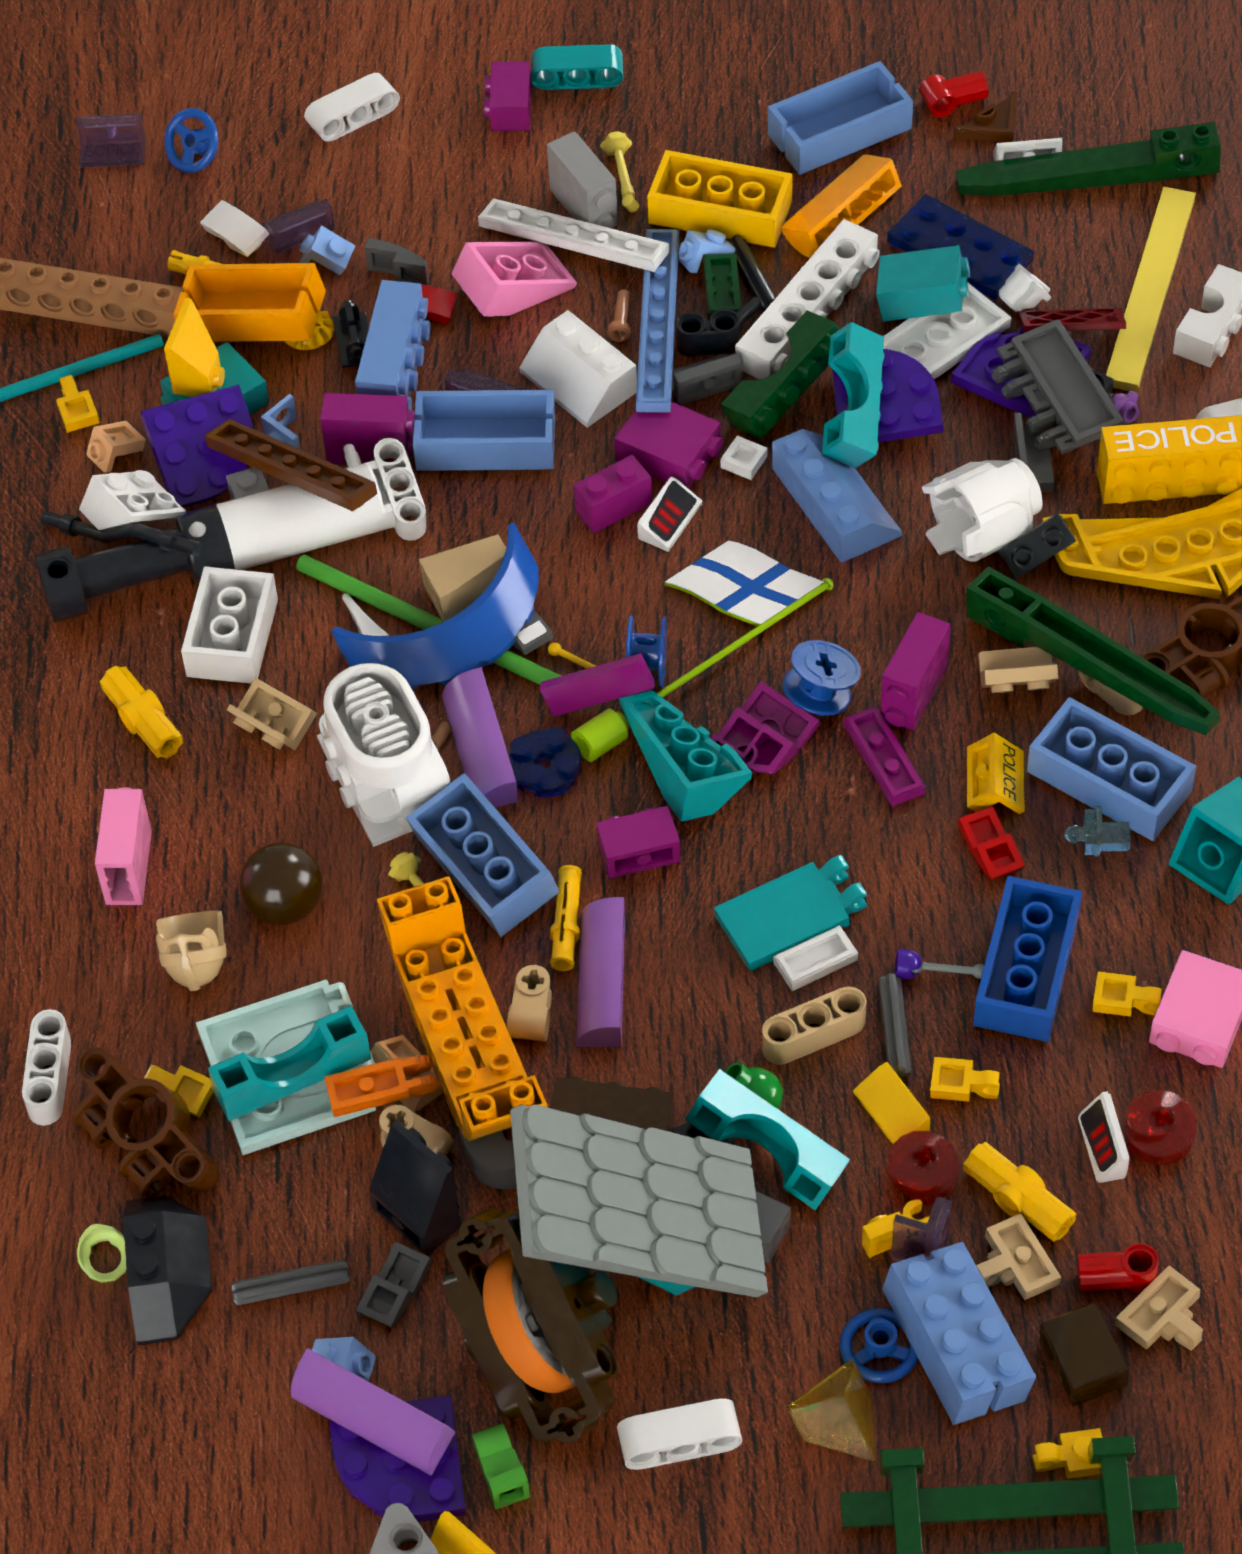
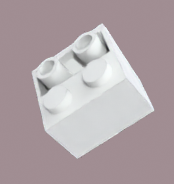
[79,470,186,530]

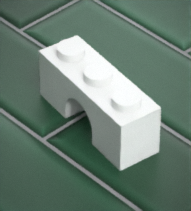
[1173,264,1242,367]

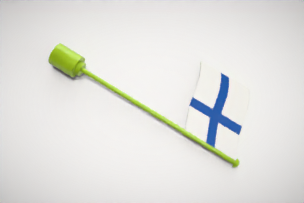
[571,540,833,762]

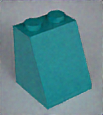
[1168,777,1242,905]

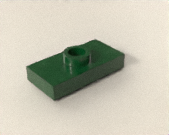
[702,253,741,319]

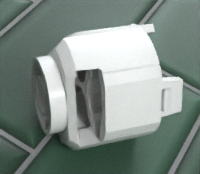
[922,458,1043,562]

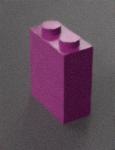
[320,393,415,465]
[614,402,723,489]
[881,612,951,731]

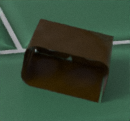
[1039,1303,1129,1407]

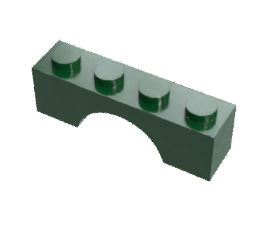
[721,310,840,440]

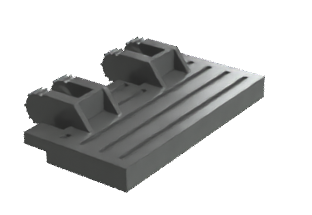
[991,319,1124,455]

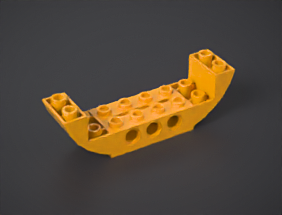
[377,876,548,1141]

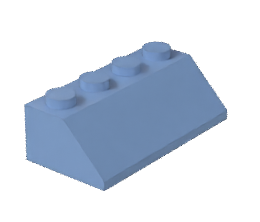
[772,429,902,563]

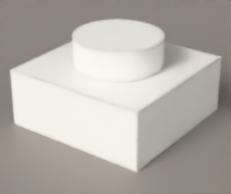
[721,436,767,480]

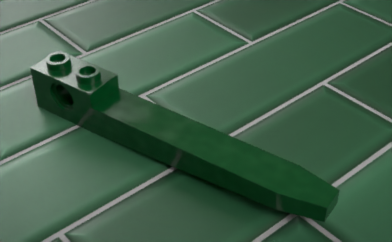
[956,122,1221,196]
[966,566,1220,735]

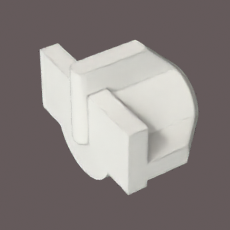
[999,264,1052,312]

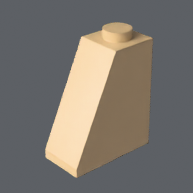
[419,534,507,622]

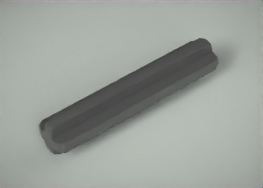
[879,973,911,1079]
[231,1259,350,1305]

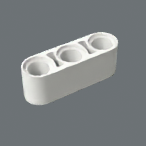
[304,73,400,142]
[22,1009,71,1126]
[617,1398,743,1470]

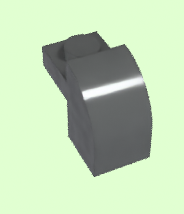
[459,1130,517,1189]

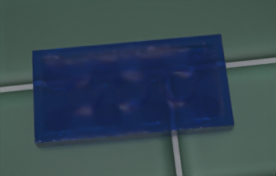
[887,194,1034,300]

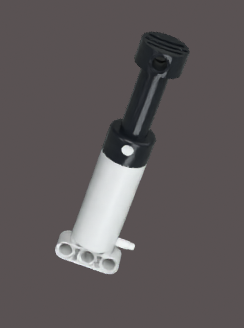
[34,438,426,623]

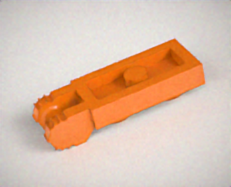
[324,1054,439,1117]

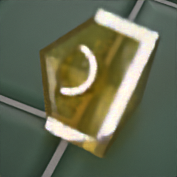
[787,1360,876,1462]

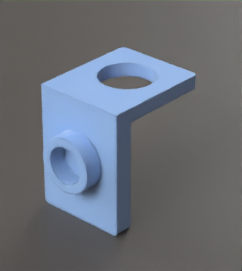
[261,394,300,449]

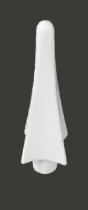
[342,593,389,636]

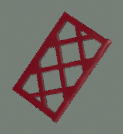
[1017,308,1126,332]

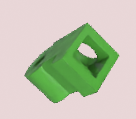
[471,1423,530,1510]

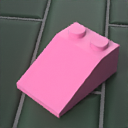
[452,242,577,317]

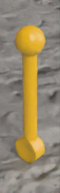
[548,642,596,669]

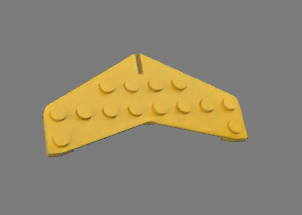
[1042,488,1242,599]

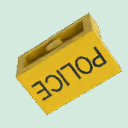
[967,732,1025,814]

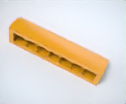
[780,154,902,258]

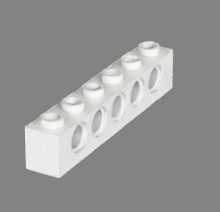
[735,219,880,379]

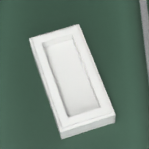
[773,925,859,991]

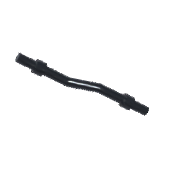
[41,511,203,556]

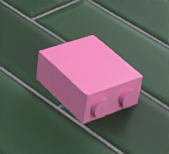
[95,787,152,905]
[1149,950,1242,1068]

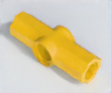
[100,665,183,759]
[963,1142,1077,1242]

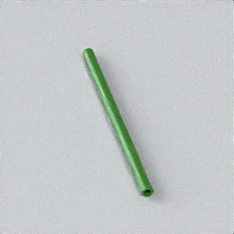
[296,554,561,685]

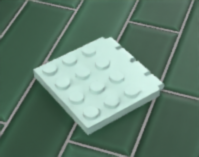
[196,979,376,1156]

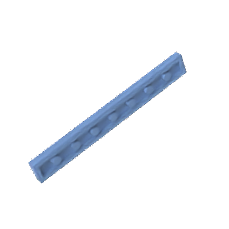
[636,229,679,413]

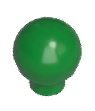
[725,1062,783,1109]

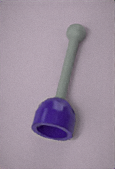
[894,948,985,980]

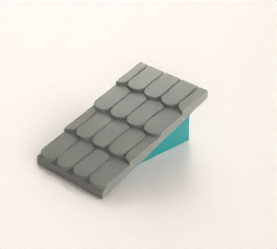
[510,1104,768,1297]

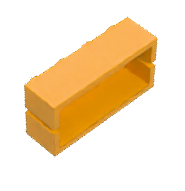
[173,263,326,342]

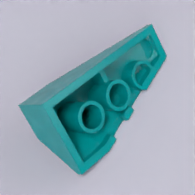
[619,691,752,822]

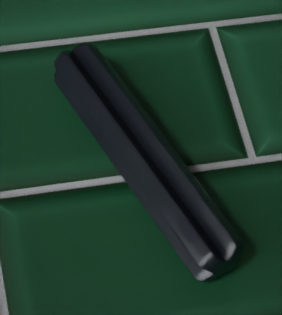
[728,235,776,311]

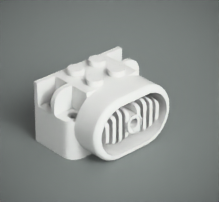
[317,663,451,847]

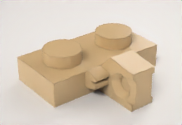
[976,1213,1061,1300]
[1115,1265,1203,1351]

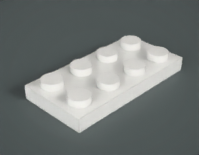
[883,283,1011,379]

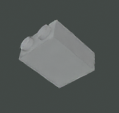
[547,131,618,228]

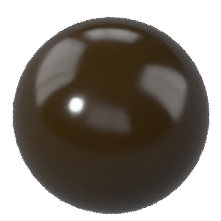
[240,843,322,925]

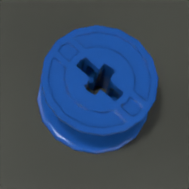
[626,614,667,688]
[782,640,861,715]

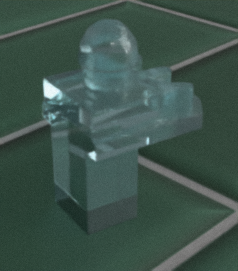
[1064,806,1131,856]

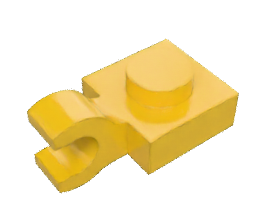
[56,375,100,433]
[1093,972,1162,1017]
[930,1057,1000,1102]
[144,1064,213,1118]
[862,1200,931,1258]
[1032,1428,1103,1479]

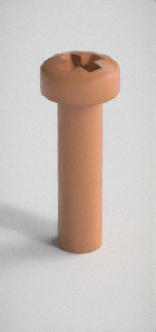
[607,290,631,342]

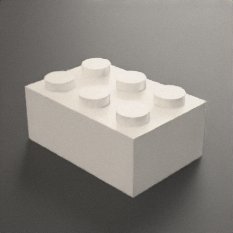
[181,567,278,684]

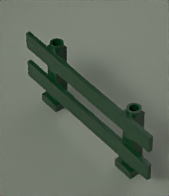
[840,1436,1184,1554]

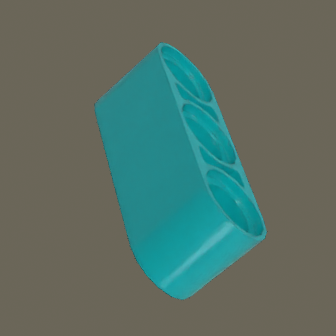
[531,44,623,90]

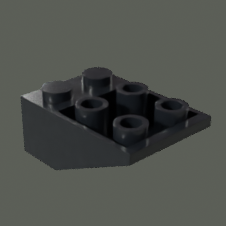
[369,1120,461,1256]

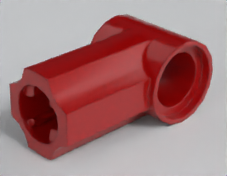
[919,71,989,118]
[1077,1243,1159,1294]

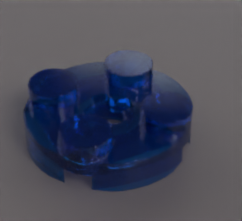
[509,727,582,798]

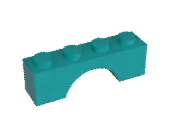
[822,322,884,468]
[208,1006,371,1122]
[684,1069,850,1211]

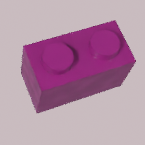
[484,61,531,131]
[573,455,652,534]
[596,806,681,879]

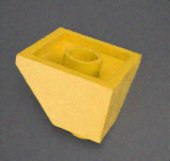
[164,298,225,397]

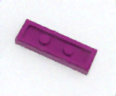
[540,653,655,717]
[844,706,925,807]

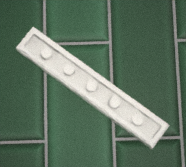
[478,198,669,272]

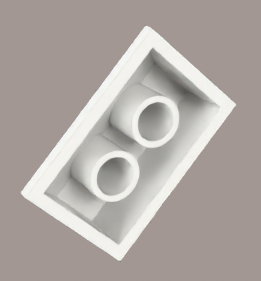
[519,310,637,428]

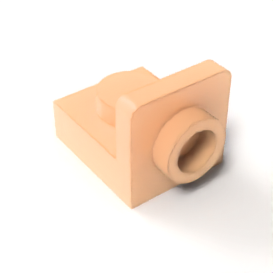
[87,421,146,473]

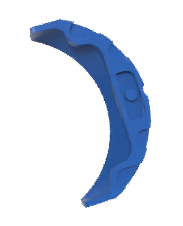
[331,522,539,689]

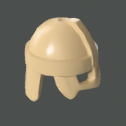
[156,911,227,991]

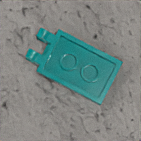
[714,855,867,972]

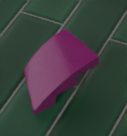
[710,681,821,775]

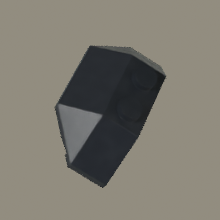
[123,1195,213,1346]

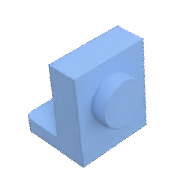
[299,225,355,275]
[679,230,736,273]
[312,1337,375,1382]

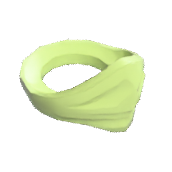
[77,1224,127,1283]

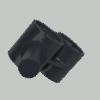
[676,297,762,357]

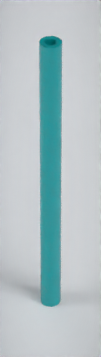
[0,334,164,402]

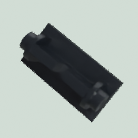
[332,300,369,368]
[998,513,1076,579]

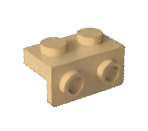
[978,647,1059,693]
[226,677,317,750]

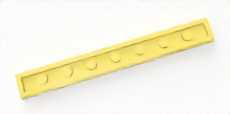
[1106,187,1196,393]

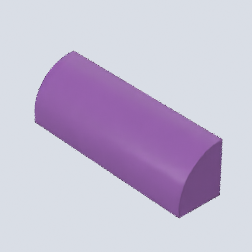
[442,667,518,808]
[575,897,625,1047]
[291,1348,456,1476]

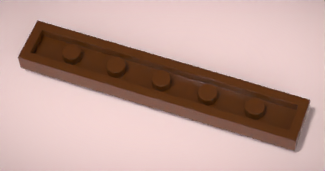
[205,419,378,512]

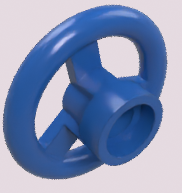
[164,108,218,173]
[840,1308,919,1383]

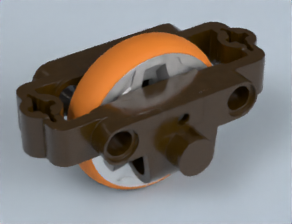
[442,1208,618,1443]

